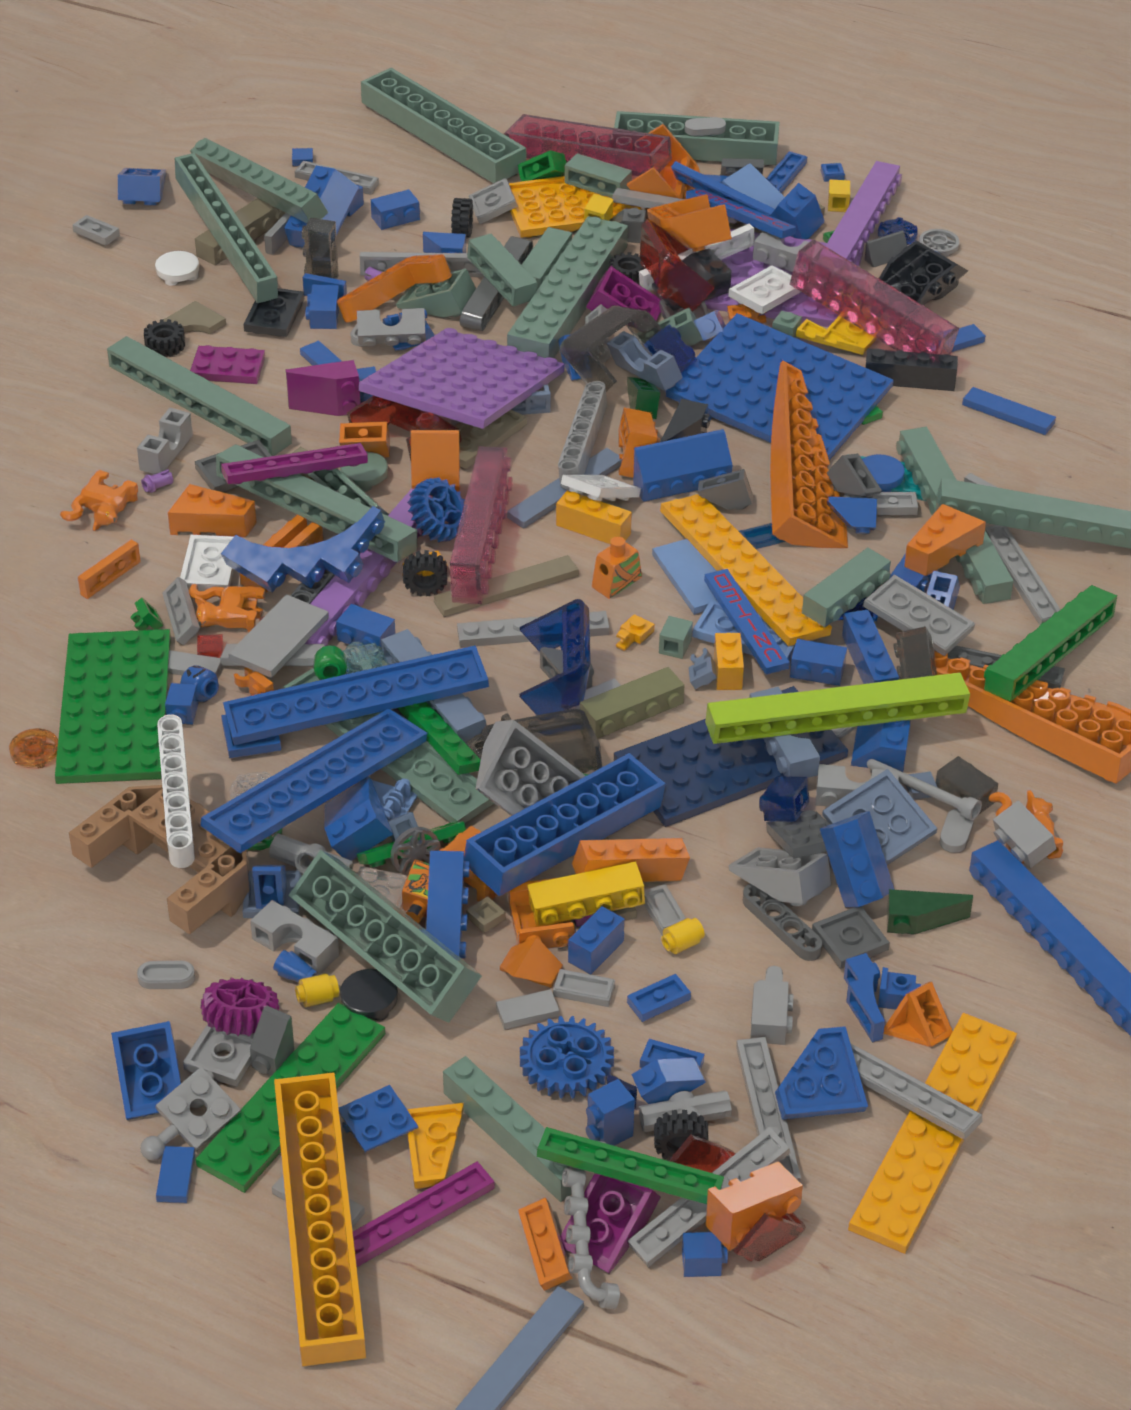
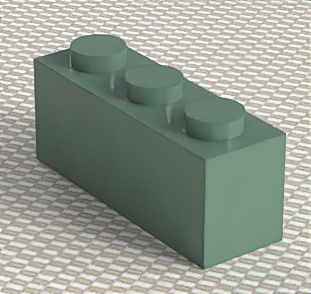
[565,153,632,198]

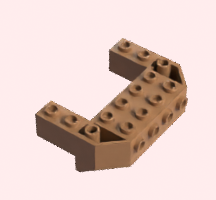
[69,785,249,934]

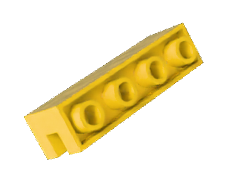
[527,861,645,927]

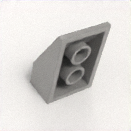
[729,847,831,906]

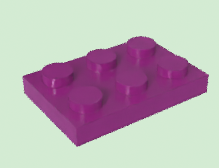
[190,345,265,384]

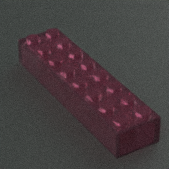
[504,114,672,176]
[789,239,959,355]
[450,446,513,604]

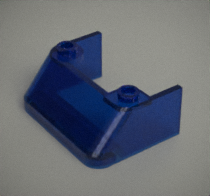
[519,599,591,722]

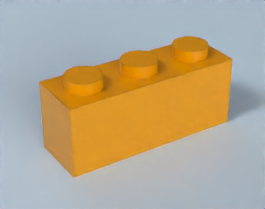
[556,490,632,544]

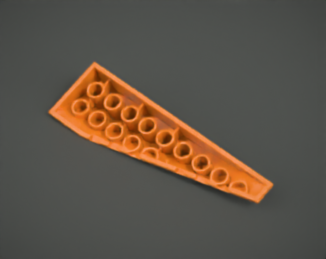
[770,361,848,548]
[902,645,1131,784]

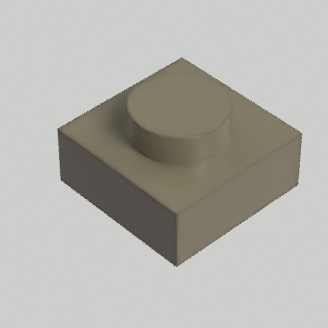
[466,896,506,933]

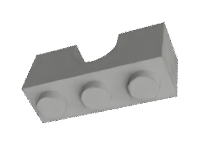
[753,231,824,274]
[357,308,426,346]
[137,408,193,474]
[815,764,899,807]
[250,900,339,975]

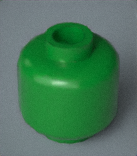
[313,645,347,680]

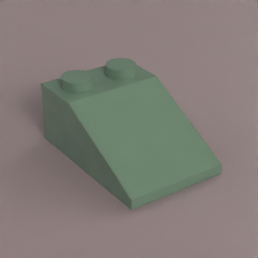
[396,269,476,318]

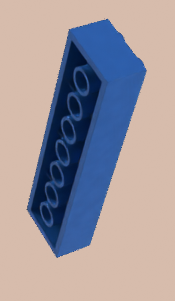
[464,753,666,896]

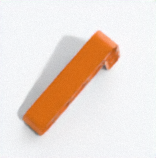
[337,254,452,323]

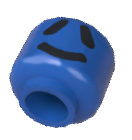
[180,665,219,702]

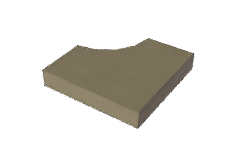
[164,301,226,334]

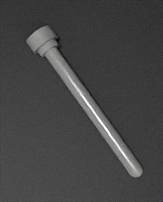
[867,759,982,821]

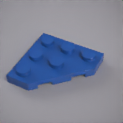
[775,1026,868,1120]

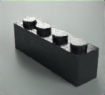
[865,348,958,391]

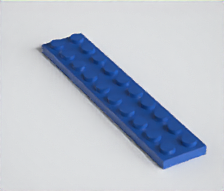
[223,645,489,745]
[201,709,427,853]

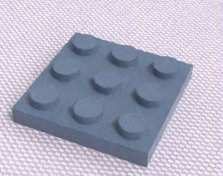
[822,769,937,865]

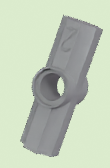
[269,833,354,874]
[639,1091,732,1132]

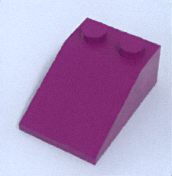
[586,266,661,328]
[285,360,361,416]
[560,1173,661,1274]

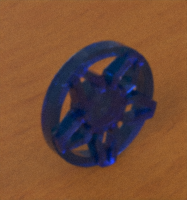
[878,217,918,245]

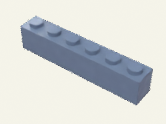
[381,629,486,745]

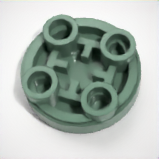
[340,451,388,492]

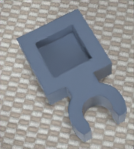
[689,648,717,689]

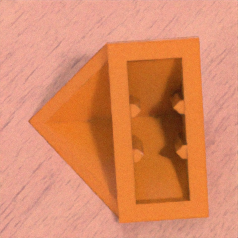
[500,937,563,988]
[883,982,953,1047]

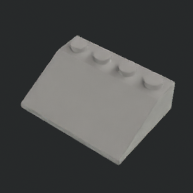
[475,720,585,816]

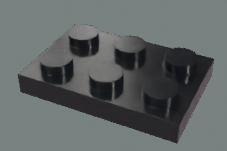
[243,288,305,337]

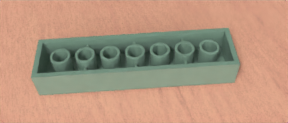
[613,111,780,166]
[289,850,482,1023]

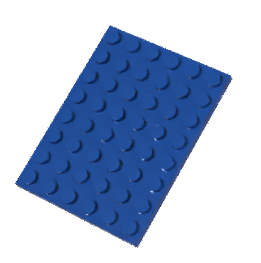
[666,313,893,461]

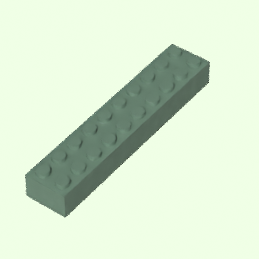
[361,68,526,183]
[507,216,628,358]

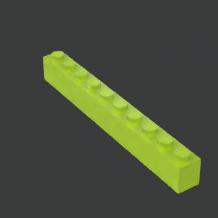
[705,673,970,744]

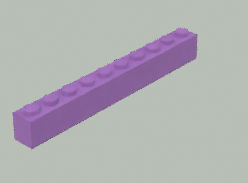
[818,161,902,273]
[305,489,432,646]

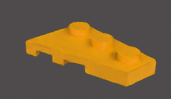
[407,1103,464,1189]

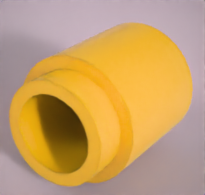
[661,918,705,954]
[295,974,339,1007]

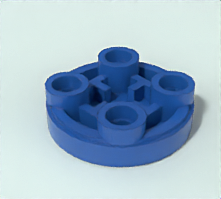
[862,454,905,492]

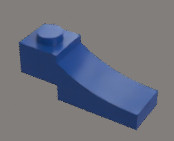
[844,953,885,1043]

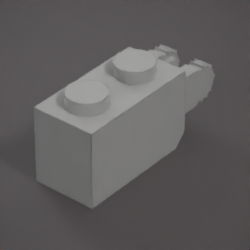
[750,965,794,1045]

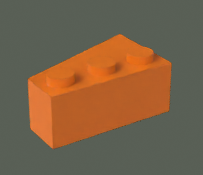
[618,407,660,478]
[168,484,257,537]

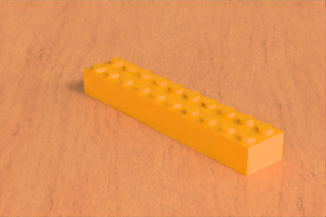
[274,1073,366,1366]

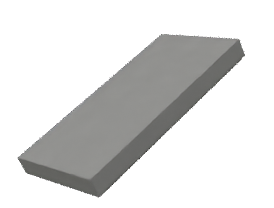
[863,575,975,656]
[228,594,329,678]

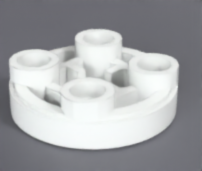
[155,251,199,286]

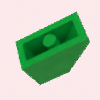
[517,150,567,182]

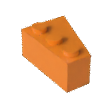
[904,504,986,576]
[706,1161,803,1251]

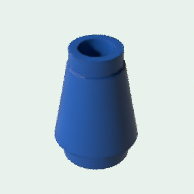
[273,950,318,982]

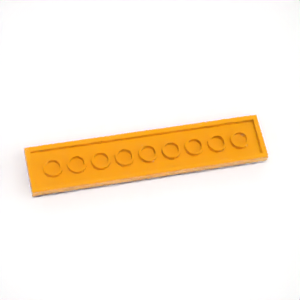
[660,494,832,646]
[848,1013,1017,1254]

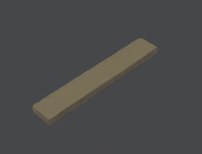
[434,555,579,617]

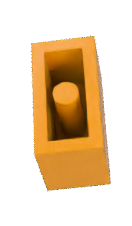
[714,633,744,690]

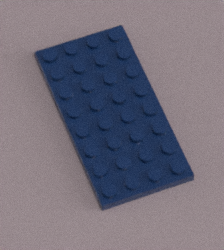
[614,686,848,827]

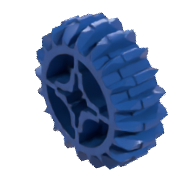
[407,477,470,543]

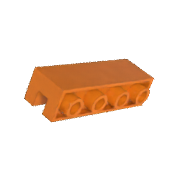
[239,514,323,594]

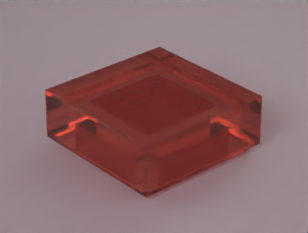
[197,634,223,658]

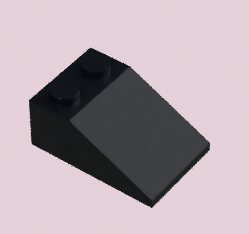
[652,248,732,310]
[661,399,711,442]

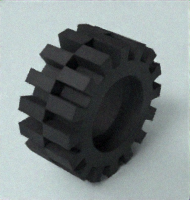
[451,198,473,237]
[609,252,648,285]
[143,319,185,357]
[403,550,448,596]
[654,1110,709,1162]

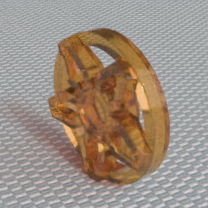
[9,728,58,769]

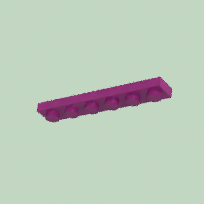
[221,443,368,485]
[353,1161,495,1267]

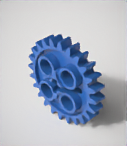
[520,1016,614,1099]

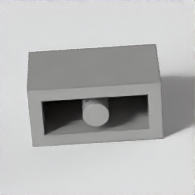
[993,800,1056,868]

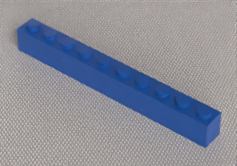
[969,840,1131,1037]

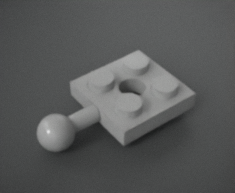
[183,1024,254,1108]
[140,1067,241,1160]

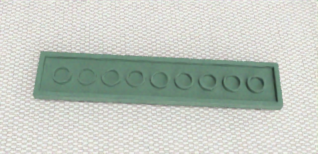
[283,668,494,824]

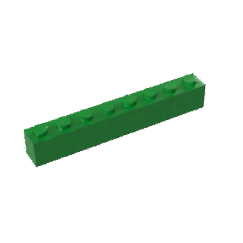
[984,585,1118,702]

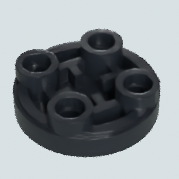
[340,969,398,1021]

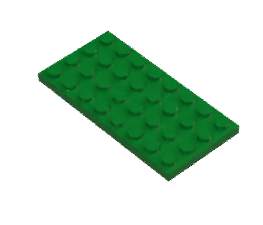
[55,629,171,784]

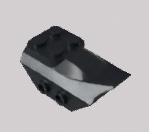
[873,240,968,324]

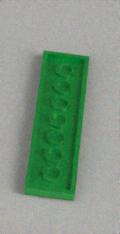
[195,1003,386,1193]

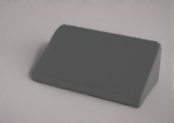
[865,231,907,267]

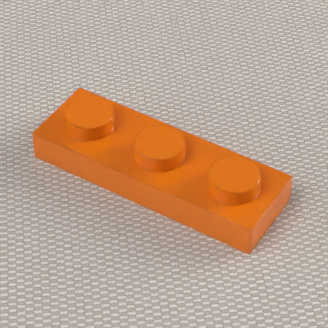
[78,539,141,599]
[518,1197,573,1291]

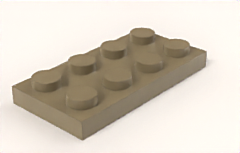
[449,409,527,469]

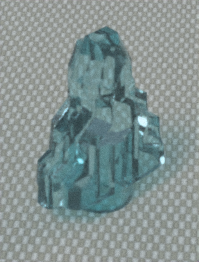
[343,642,384,674]

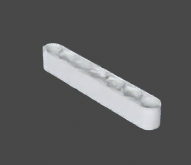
[157,715,195,868]

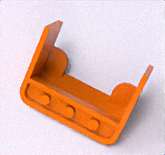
[627,124,700,210]
[647,194,732,252]

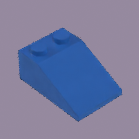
[118,168,166,205]
[324,776,393,861]
[111,1021,181,1120]

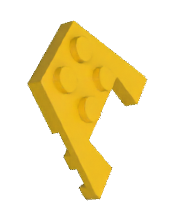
[795,284,885,355]

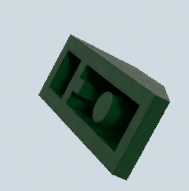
[627,377,661,419]
[887,889,973,934]

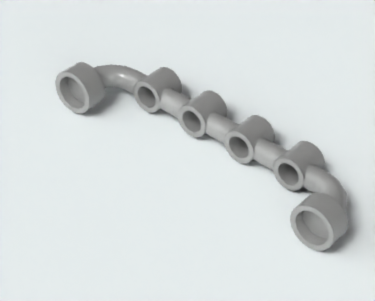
[562,1141,620,1309]

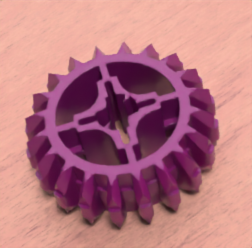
[200,977,280,1037]

